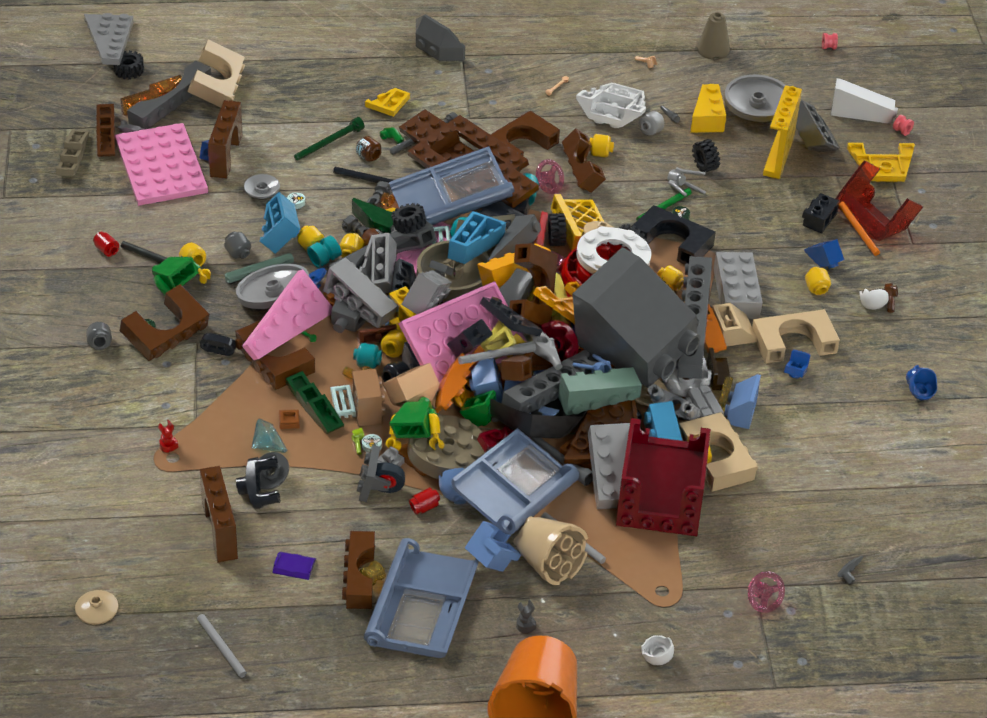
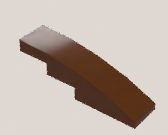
[96,104,115,157]

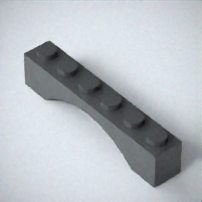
[127,60,211,129]
[329,222,437,269]

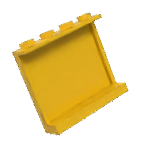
[763,85,802,179]

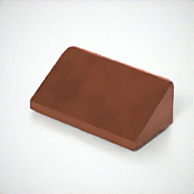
[357,324,397,344]

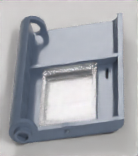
[389,146,515,225]
[451,428,579,535]
[364,538,479,658]

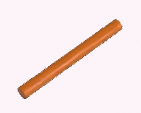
[839,202,880,256]

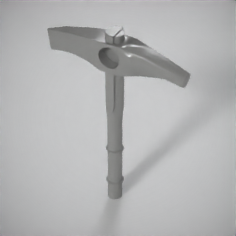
[458,332,562,370]

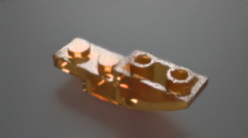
[120,75,182,116]

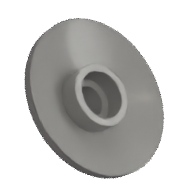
[244,174,280,199]

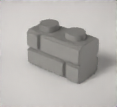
[684,385,724,418]

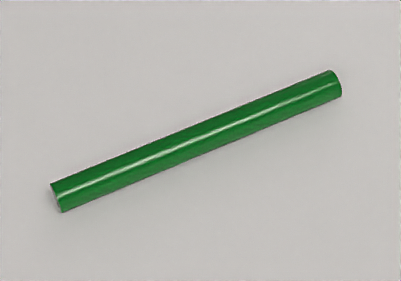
[636,188,692,220]

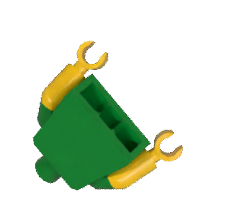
[386,397,444,451]

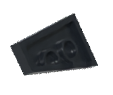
[392,258,416,292]
[480,296,543,337]

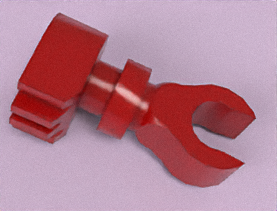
[158,420,179,453]

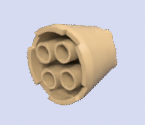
[514,516,588,585]

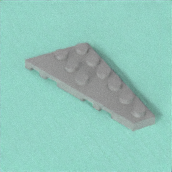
[84,13,134,65]

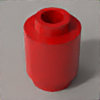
[93,232,119,257]
[409,487,441,514]

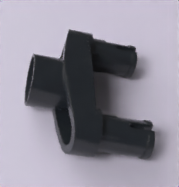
[236,455,281,509]

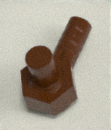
[876,283,898,313]

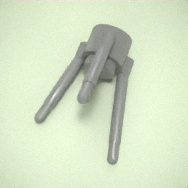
[667,167,706,196]

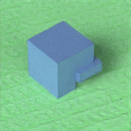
[465,521,521,572]

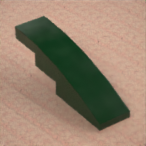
[285,371,344,434]

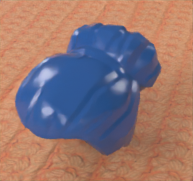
[906,365,937,400]

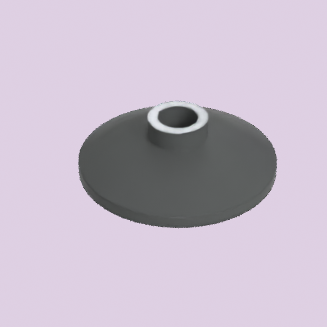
[260,452,289,490]

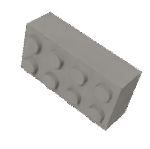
[713,252,763,319]

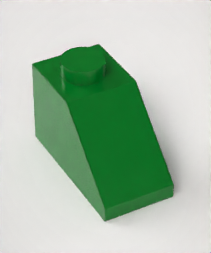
[459,390,496,427]

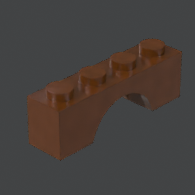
[562,128,606,193]
[500,347,558,381]
[342,531,375,609]

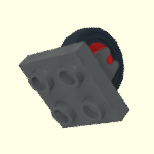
[357,445,405,502]

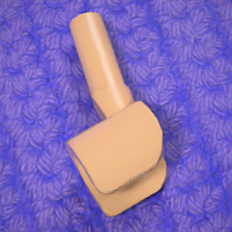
[635,56,657,68]

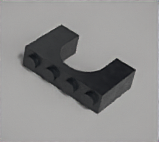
[631,205,716,264]

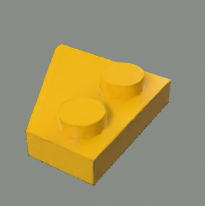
[365,88,410,117]

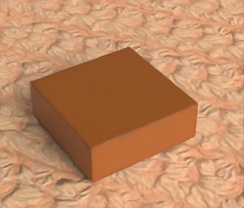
[279,410,300,429]

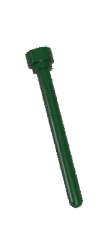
[294,117,365,160]

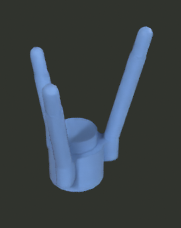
[572,354,612,373]

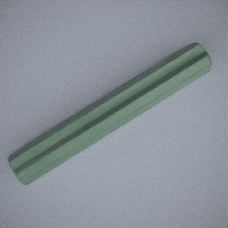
[224,253,294,284]

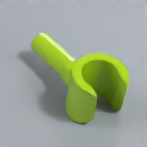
[352,428,365,455]

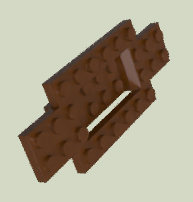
[399,109,539,208]

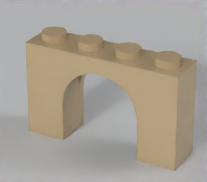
[187,39,245,108]
[752,309,840,364]
[679,412,758,492]

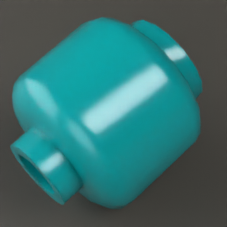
[353,343,382,369]

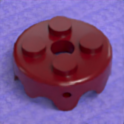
[541,320,579,362]

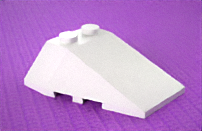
[576,83,646,128]

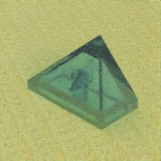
[252,419,287,453]

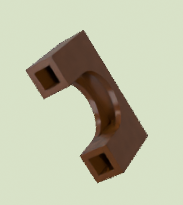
[208,100,243,179]
[490,111,560,156]
[509,243,558,328]
[119,284,210,361]
[235,320,315,390]
[199,466,238,563]

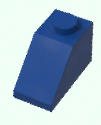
[804,239,845,269]

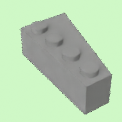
[323,257,398,328]
[401,270,452,314]
[588,423,630,509]

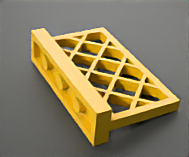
[551,194,604,251]

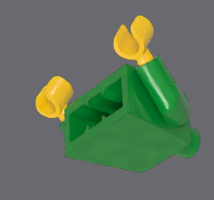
[152,257,211,296]

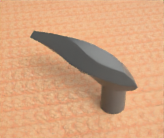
[118,120,146,133]
[838,556,863,585]

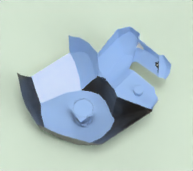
[490,370,588,438]

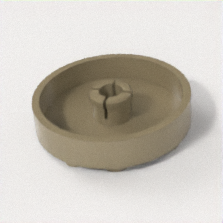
[417,241,489,301]
[407,414,485,479]

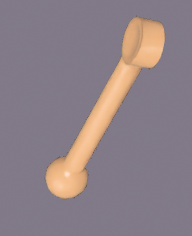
[546,76,569,96]

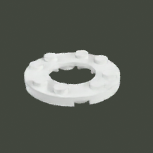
[577,226,651,274]

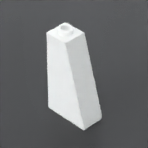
[831,78,898,124]

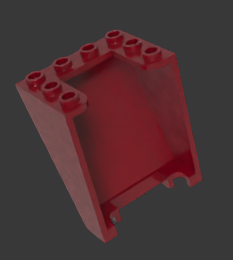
[616,418,711,537]

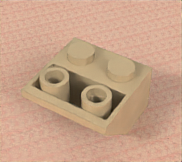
[712,303,758,346]

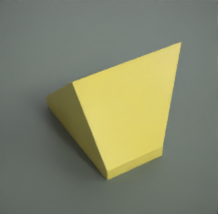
[481,320,516,359]

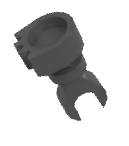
[367,181,392,207]
[342,215,371,237]
[516,599,536,633]

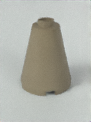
[697,12,730,59]

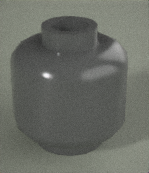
[224,231,251,259]
[86,322,112,350]

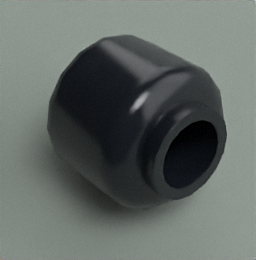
[382,361,410,382]

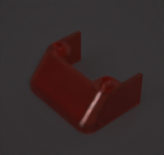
[835,160,923,241]

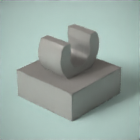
[378,446,404,467]

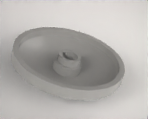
[724,74,785,122]
[236,264,310,309]

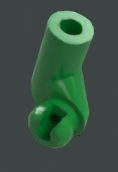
[379,127,405,144]

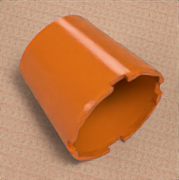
[488,636,577,718]

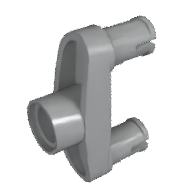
[648,384,701,421]

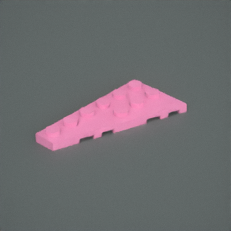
[242,269,333,360]

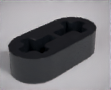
[200,333,237,356]

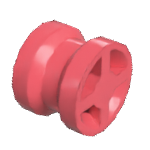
[822,33,838,50]
[893,115,914,136]

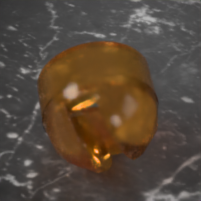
[381,192,395,207]

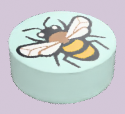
[287,193,305,209]
[362,434,382,452]

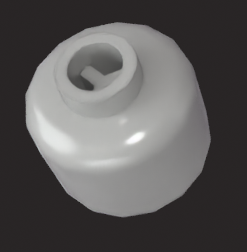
[639,111,665,136]

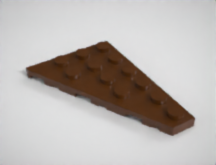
[564,364,638,464]

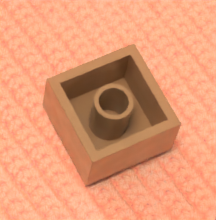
[352,369,385,426]

